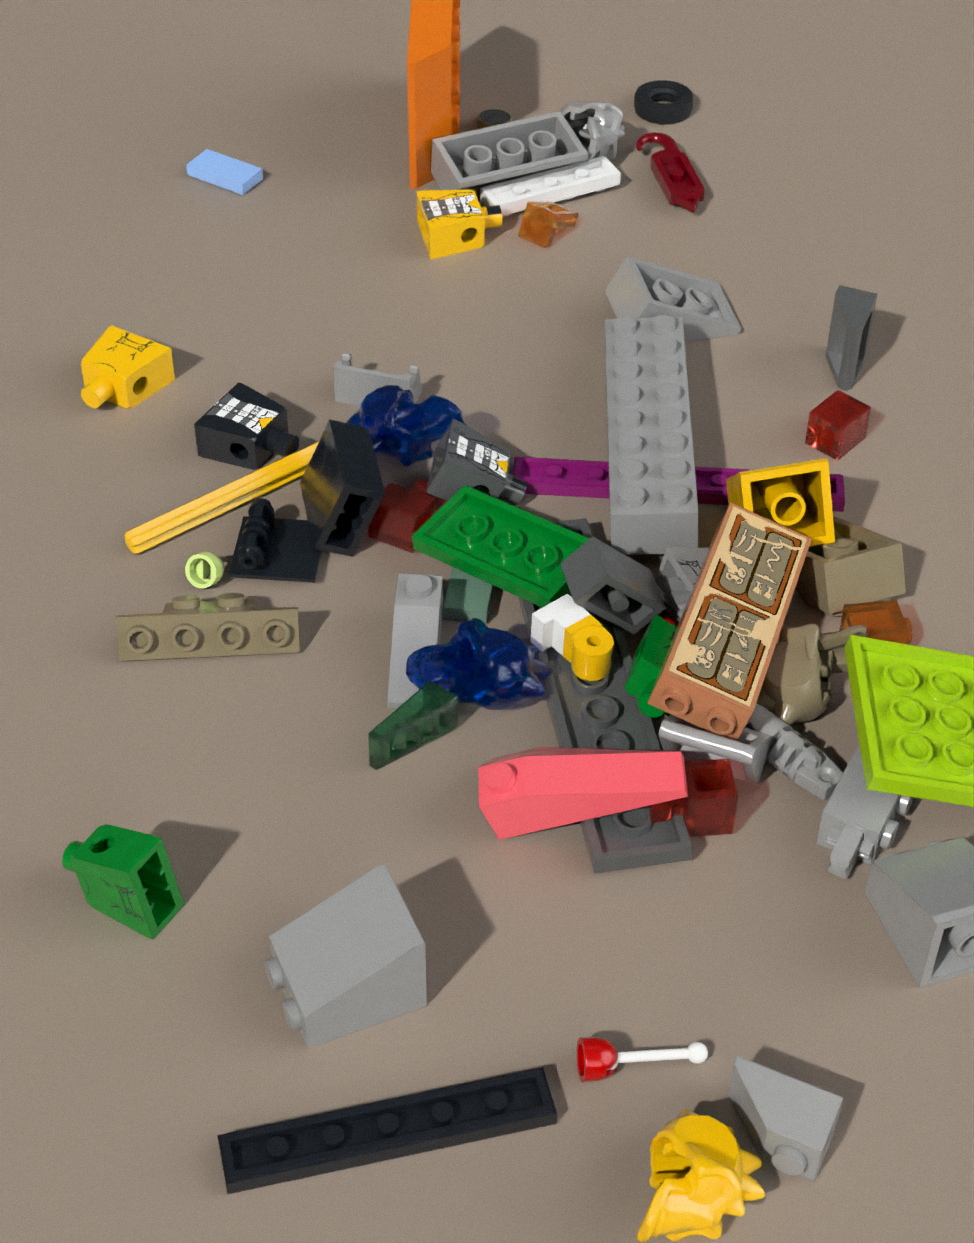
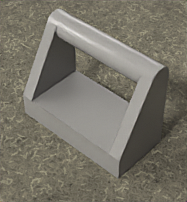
[658,715,772,784]

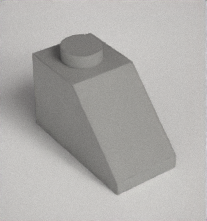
[728,1056,843,1181]

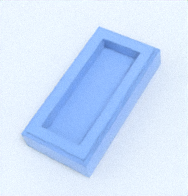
[186,149,263,195]

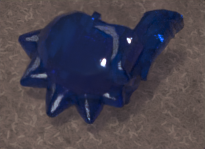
[346,385,466,467]
[406,618,553,710]

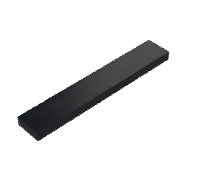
[217,1067,557,1195]

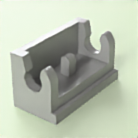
[333,353,422,415]

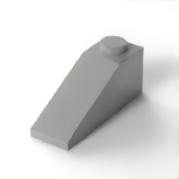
[387,573,443,711]

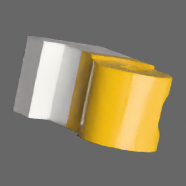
[530,594,614,681]

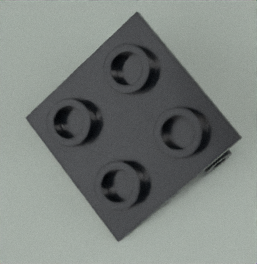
[229,498,322,583]

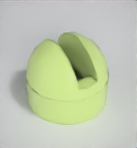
[185,552,224,588]

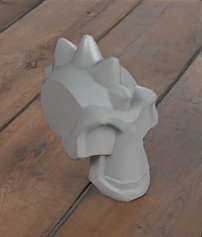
[560,101,625,162]

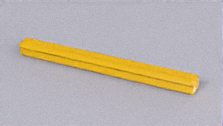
[124,441,319,554]

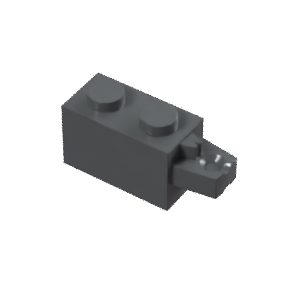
[560,536,674,635]

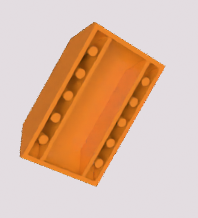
[407,0,460,189]

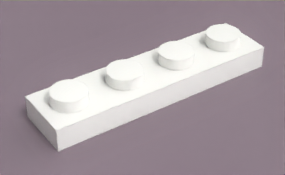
[480,156,621,217]

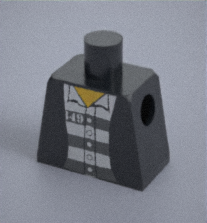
[194,382,299,470]

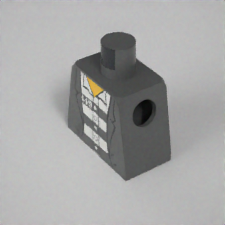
[426,419,528,505]

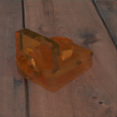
[519,202,579,248]

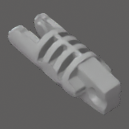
[745,704,843,800]

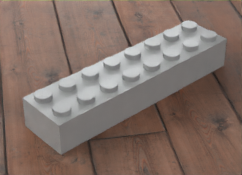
[605,315,699,555]

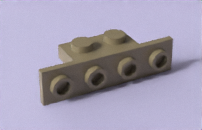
[115,593,300,661]

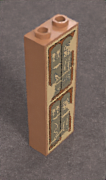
[647,502,812,741]

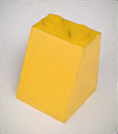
[726,458,835,546]

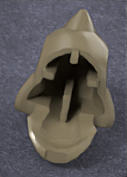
[756,624,867,726]

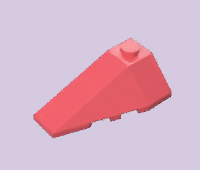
[478,747,688,840]

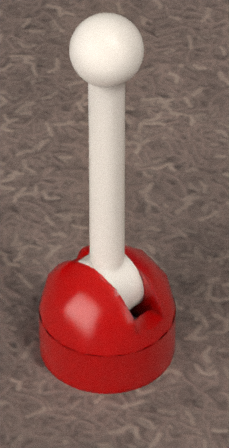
[576,1037,708,1082]

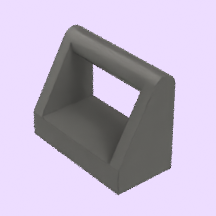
[826,285,878,390]

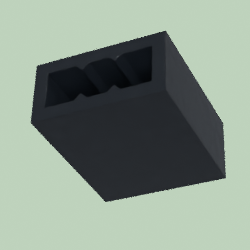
[300,419,385,557]

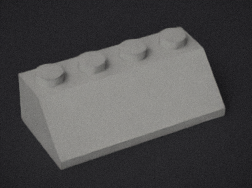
[431,111,589,190]

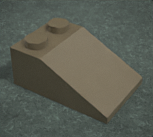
[795,516,906,616]

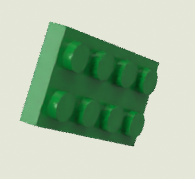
[411,485,589,608]

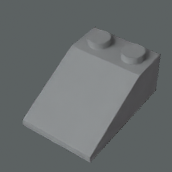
[605,256,741,342]

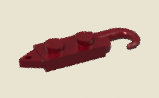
[635,132,705,213]

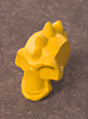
[636,1109,765,1243]

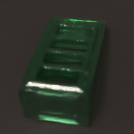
[368,681,458,770]

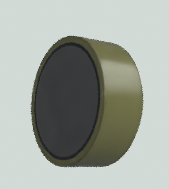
[478,109,511,129]

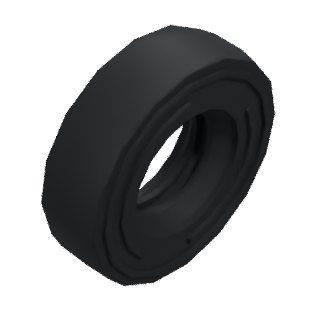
[634,80,693,124]

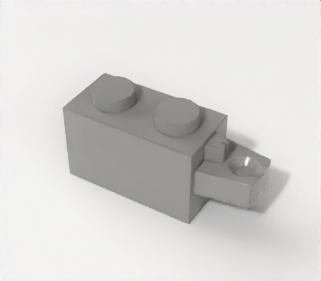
[816,747,913,879]

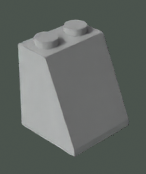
[864,837,974,988]
[264,864,427,1049]

